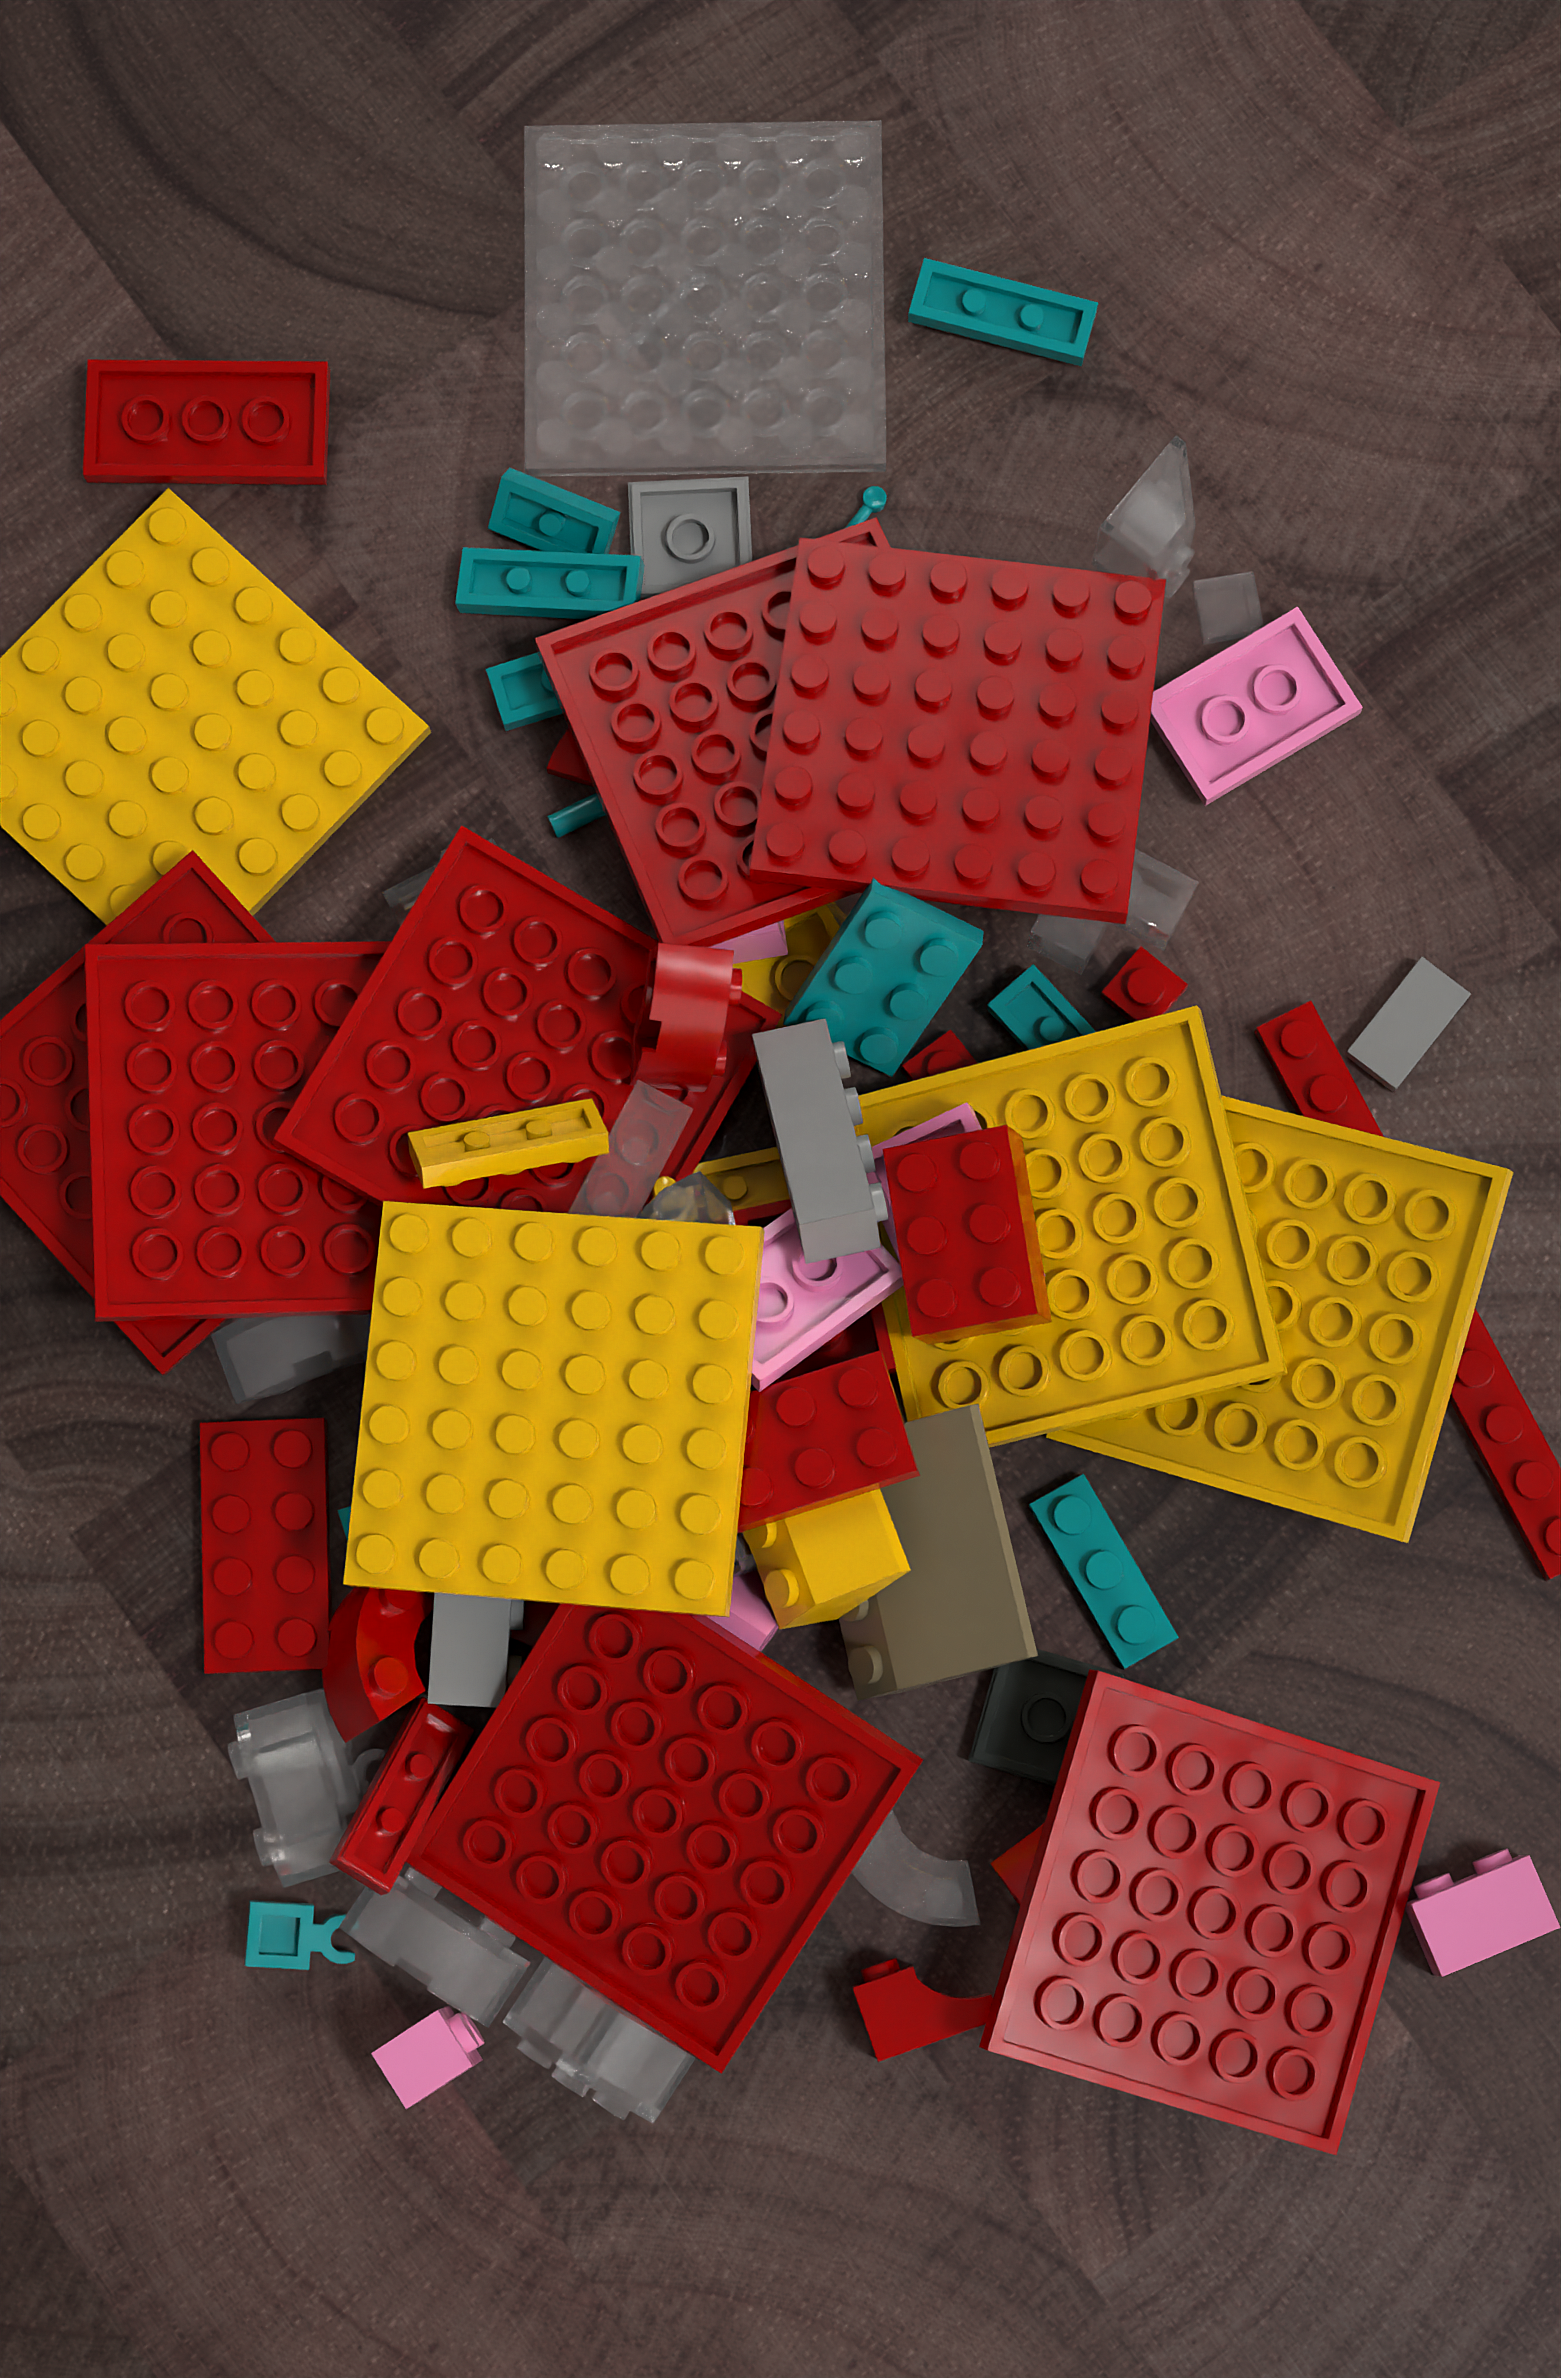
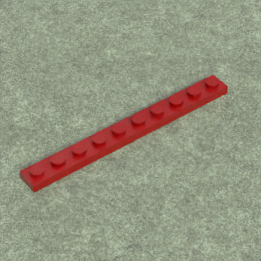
[1254,1000,1561,1581]

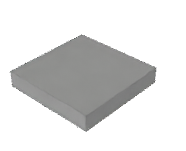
[628,477,752,601]

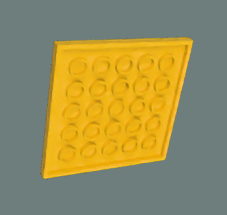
[0,488,431,926]
[854,1005,1288,1448]
[1046,1095,1513,1543]
[343,1201,765,1618]

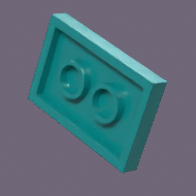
[783,877,984,1077]

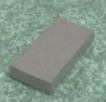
[1345,957,1471,1093]

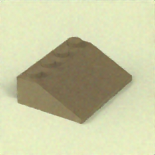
[839,1404,1038,1701]

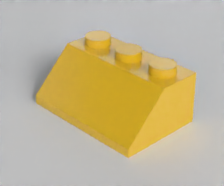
[743,1489,911,1629]

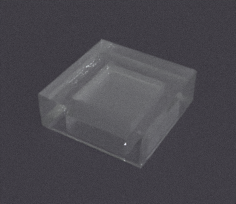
[1192,571,1264,645]

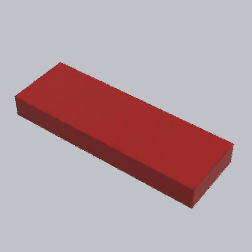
[329,1697,474,1896]

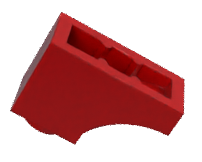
[852,1958,993,2062]

